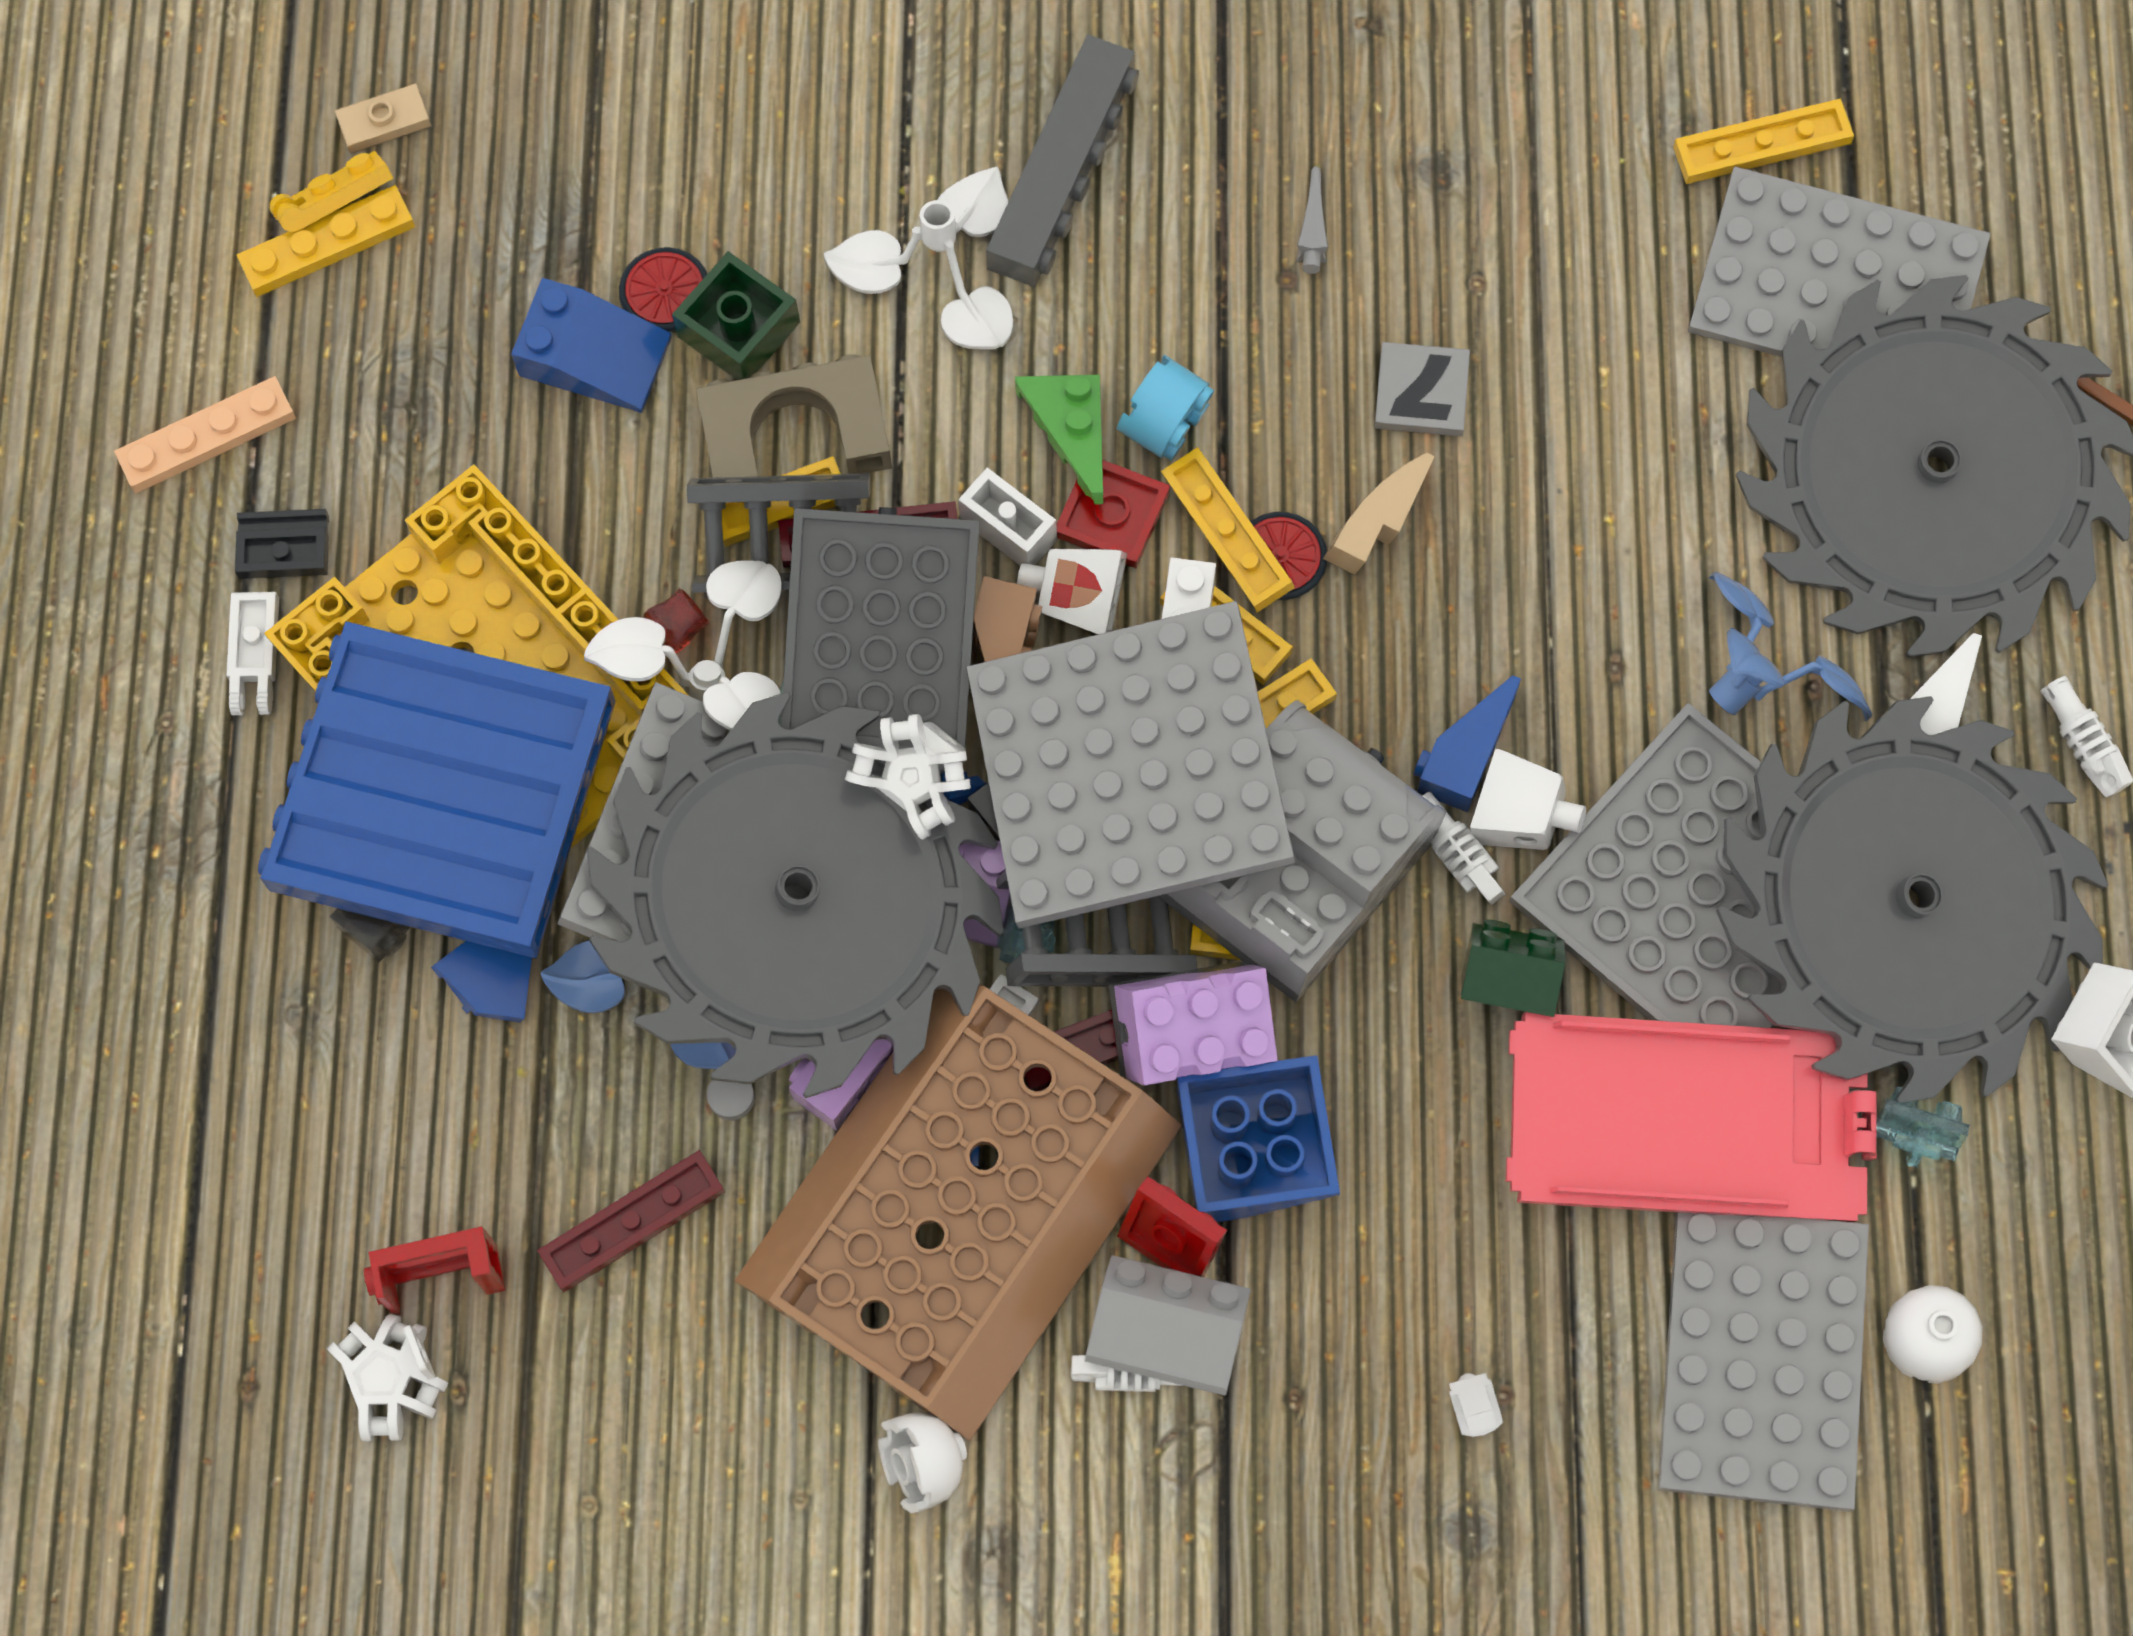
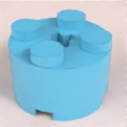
[1116,355,1214,461]

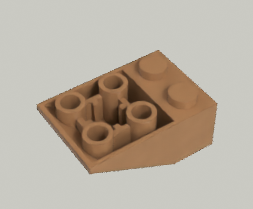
[971,576,1043,665]

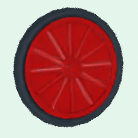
[619,247,708,331]
[1251,512,1327,600]

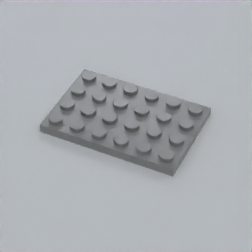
[1688,166,1991,357]
[1657,1212,1869,1512]

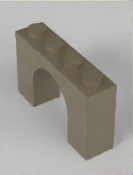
[696,354,892,478]

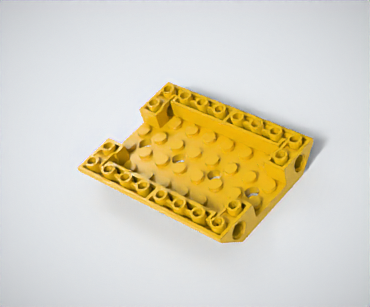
[264,464,689,849]

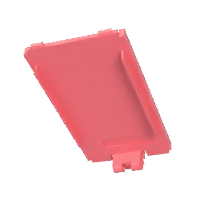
[1505,1012,1877,1223]

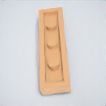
[114,376,296,494]

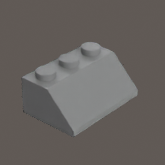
[1085,1255,1251,1396]

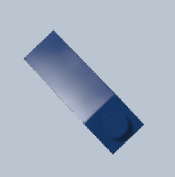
[1413,675,1521,813]

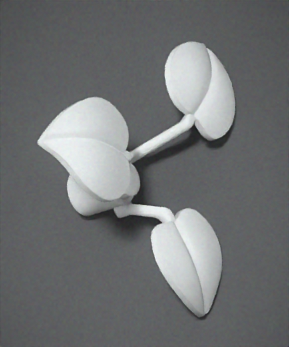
[824,167,1013,349]
[584,561,781,731]

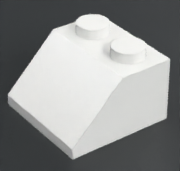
[2051,962,2133,1098]

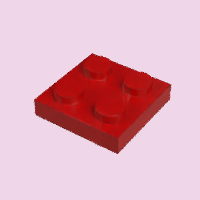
[1057,460,1170,569]
[1117,1176,1227,1277]

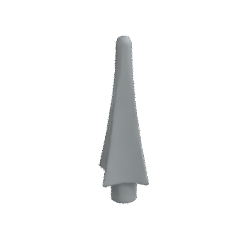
[1296,166,1328,274]

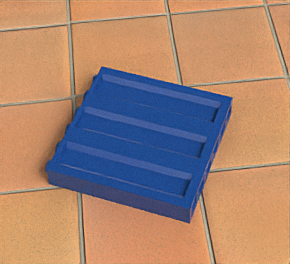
[258,621,616,958]

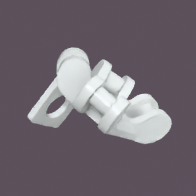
[845,714,971,840]
[327,1314,448,1441]

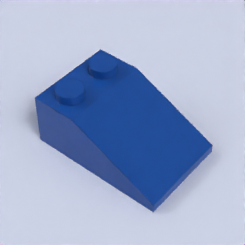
[511,278,672,413]

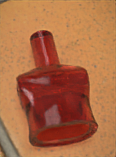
[643,588,709,654]

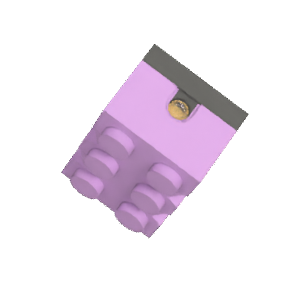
[1108,961,1278,1085]

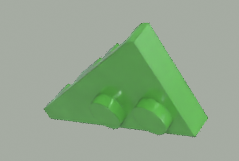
[1015,375,1103,504]

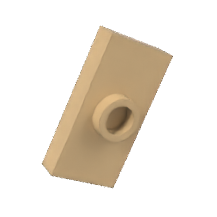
[335,83,432,153]

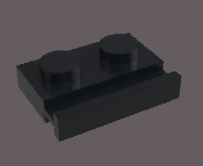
[235,509,329,579]

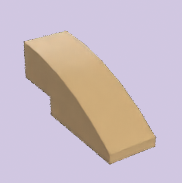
[1323,452,1435,575]

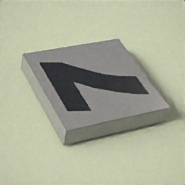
[1374,342,1470,436]

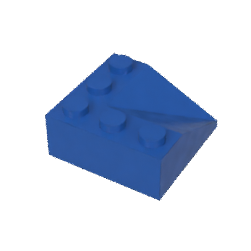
[1176,1055,1340,1222]

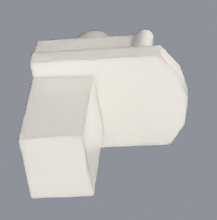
[1449,1373,1503,1437]

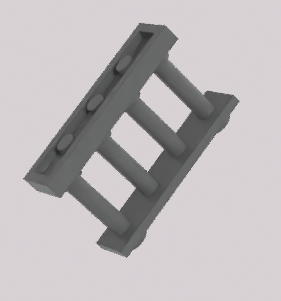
[687,473,871,599]
[996,870,1198,987]

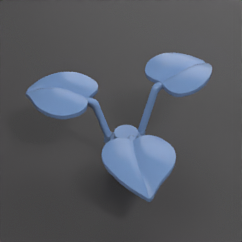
[1709,572,1872,721]
[541,941,735,1069]

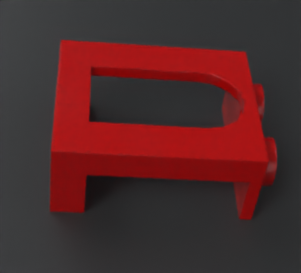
[364,1226,506,1315]

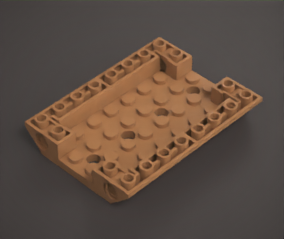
[734,984,1182,1442]

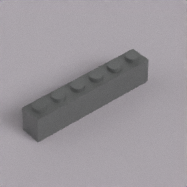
[986,34,1140,287]

